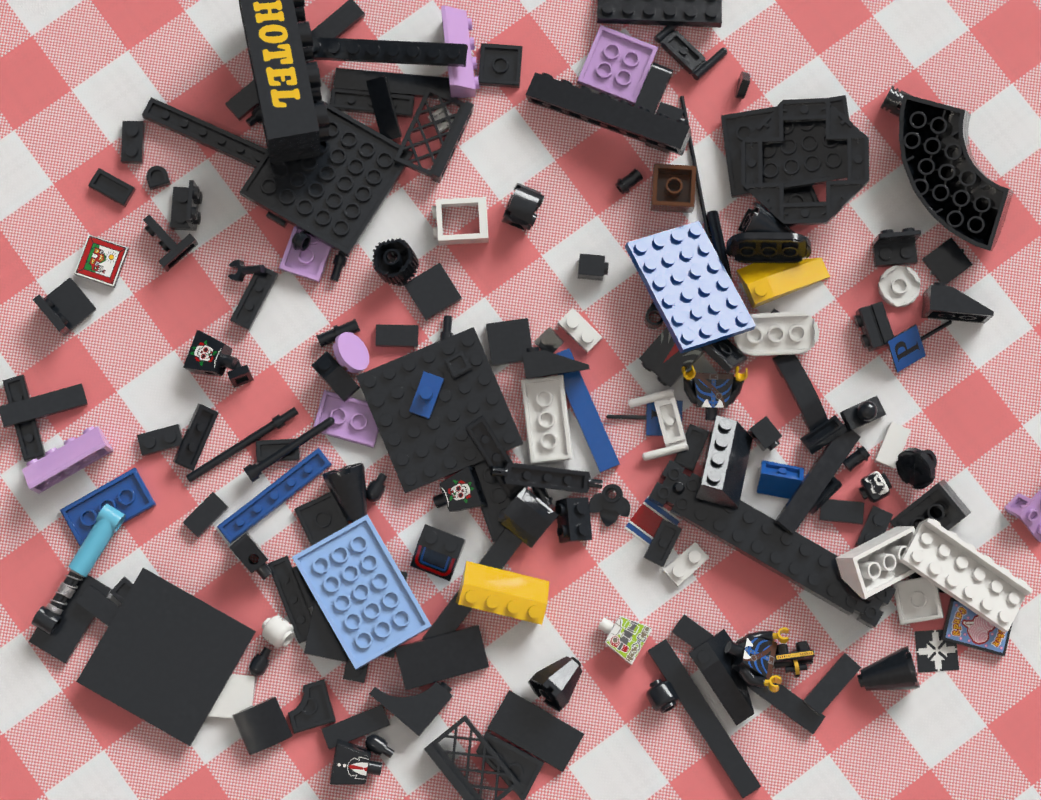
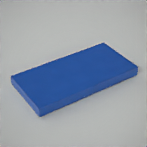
[60,468,156,547]

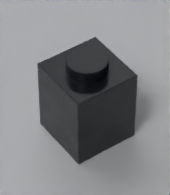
[578,254,609,281]
[747,416,782,451]

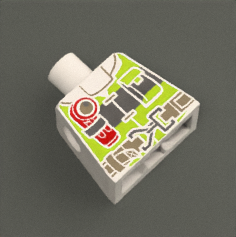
[598,616,652,665]

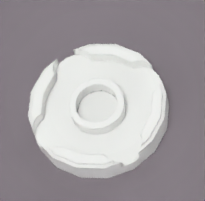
[878,265,921,307]

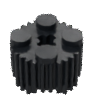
[372,238,419,286]

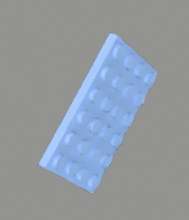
[292,514,432,670]

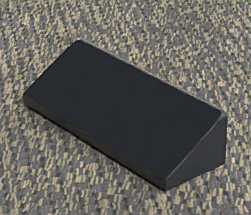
[366,76,402,140]

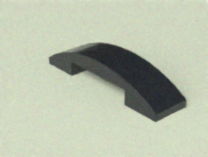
[772,354,828,432]

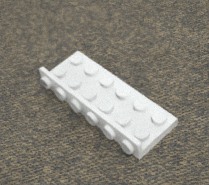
[899,518,1033,632]

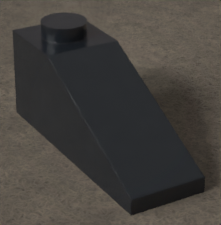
[522,347,590,379]

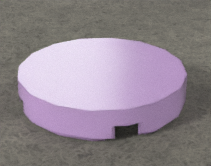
[333,332,370,373]

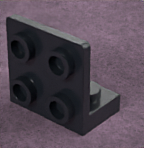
[170,180,203,231]
[872,228,921,267]
[33,278,96,336]

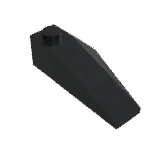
[688,629,754,726]

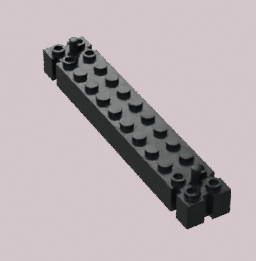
[648,460,896,628]

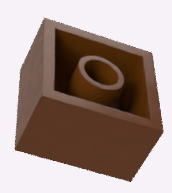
[650,164,696,213]

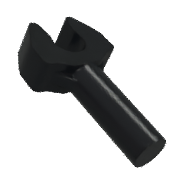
[228,260,265,282]

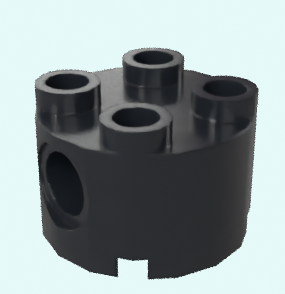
[502,183,544,231]

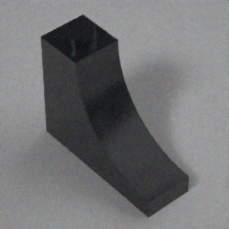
[369,682,453,736]

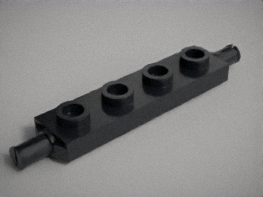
[490,462,603,493]

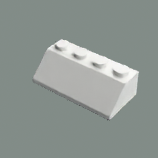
[835,526,915,599]

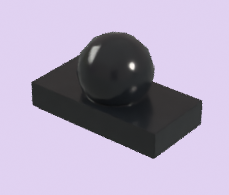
[840,396,886,432]

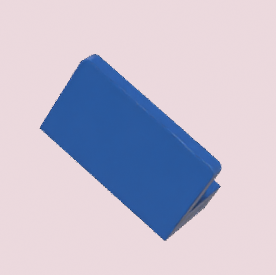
[757,460,804,499]

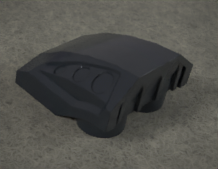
[497,487,559,548]

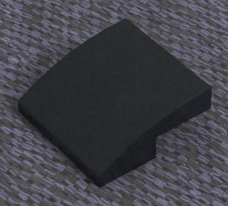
[232,697,292,755]

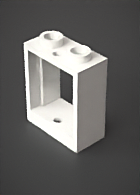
[432,197,489,245]

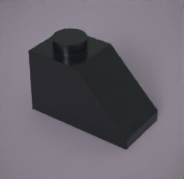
[311,351,360,402]

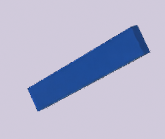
[556,348,620,473]
[217,448,332,544]

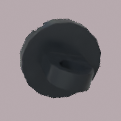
[896,448,937,489]

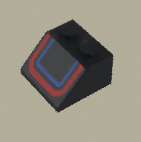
[410,524,466,581]

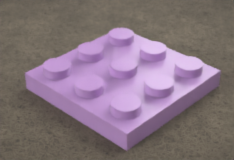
[577,25,658,105]

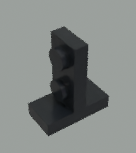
[143,214,198,272]

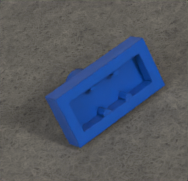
[409,372,444,419]

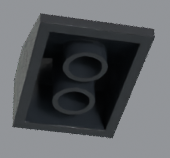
[922,282,994,324]
[890,479,971,530]

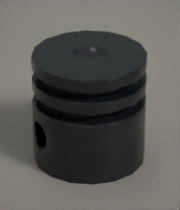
[880,85,912,117]

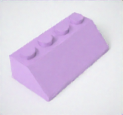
[441,5,479,98]
[22,426,113,494]

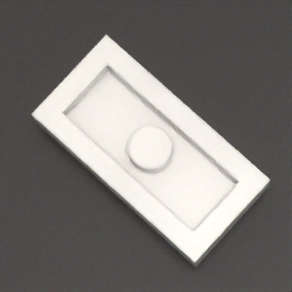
[558,308,603,353]
[663,542,710,587]

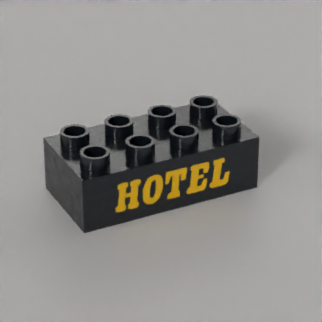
[239,0,330,164]

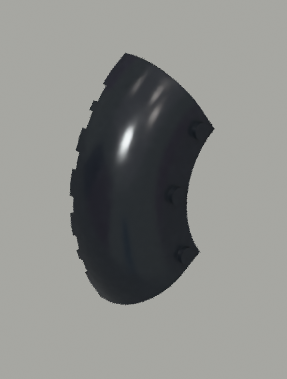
[899,94,1013,251]

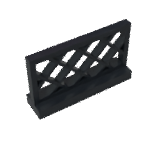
[394,87,474,183]
[424,715,520,800]

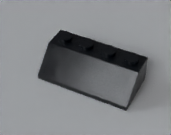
[696,415,753,510]

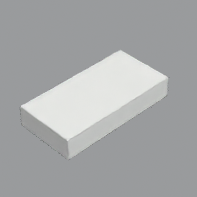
[875,422,911,469]

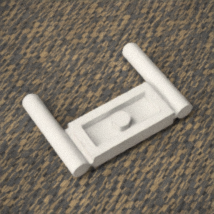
[628,388,689,461]

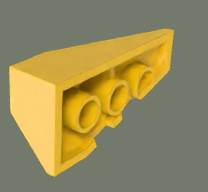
[736,258,830,309]

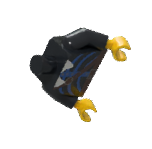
[681,365,748,421]
[725,627,789,692]

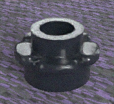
[292,231,311,251]

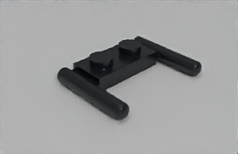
[654,26,728,80]

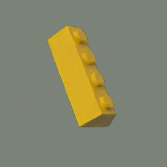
[456,561,549,625]

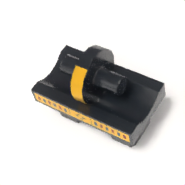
[774,641,815,678]

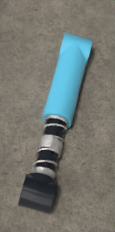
[32,504,126,635]

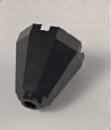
[528,656,582,712]

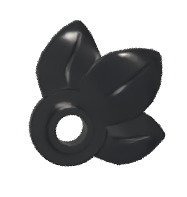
[589,484,631,527]

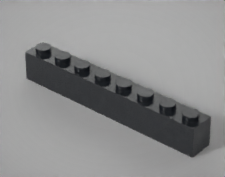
[526,72,692,156]

